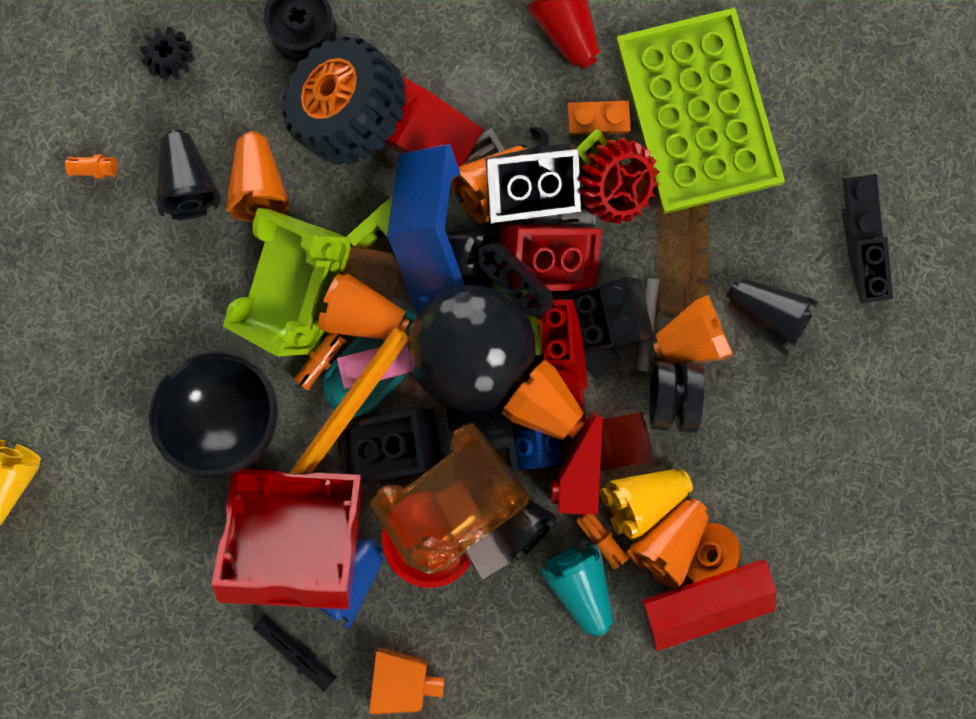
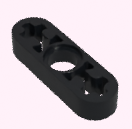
[477,242,553,316]

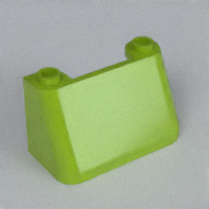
[223,208,351,357]

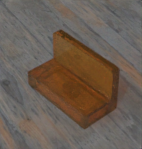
[344,246,401,295]

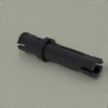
[253,614,337,693]

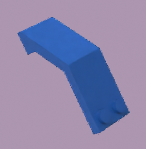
[387,144,465,315]

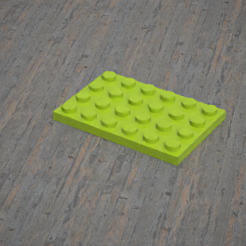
[616,8,785,214]

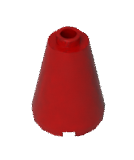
[526,0,600,70]

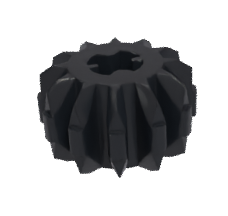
[140,26,194,81]

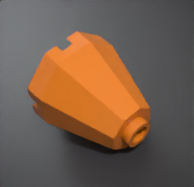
[653,295,734,364]
[502,360,584,441]

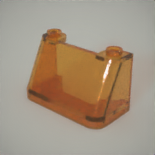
[369,422,530,574]

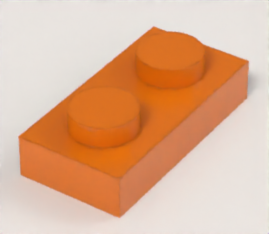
[567,101,631,136]

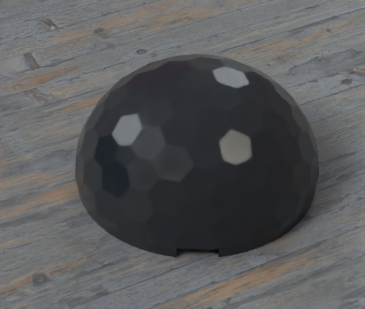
[408,284,536,412]
[149,351,278,479]

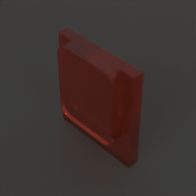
[600,412,652,471]

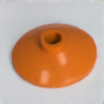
[687,523,741,582]

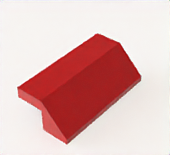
[642,559,776,651]

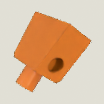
[369,647,445,714]

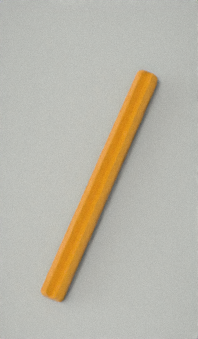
[289,328,409,475]

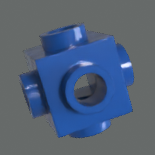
[513,427,562,469]

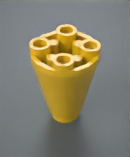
[599,469,693,540]

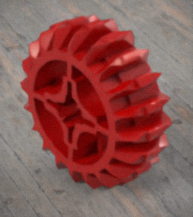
[580,138,660,224]

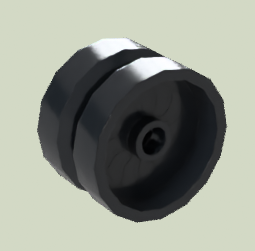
[264,0,337,62]
[649,361,704,433]

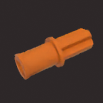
[577,514,629,570]

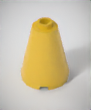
[0,440,41,526]

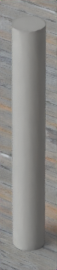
[637,278,660,372]

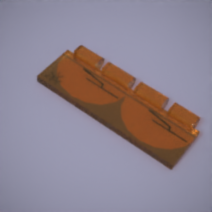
[659,203,709,312]

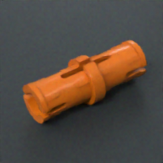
[292,333,347,391]

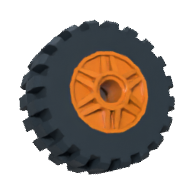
[282,37,406,165]

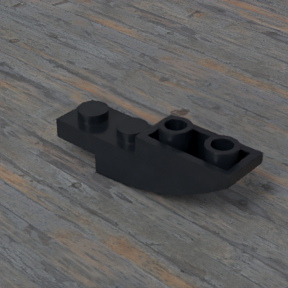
[842,174,893,303]

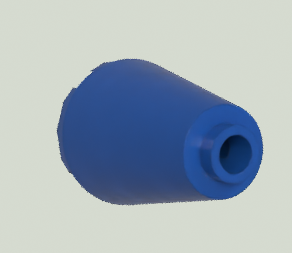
[319,538,384,630]

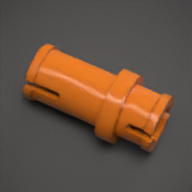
[65,154,118,179]

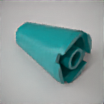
[540,543,613,637]

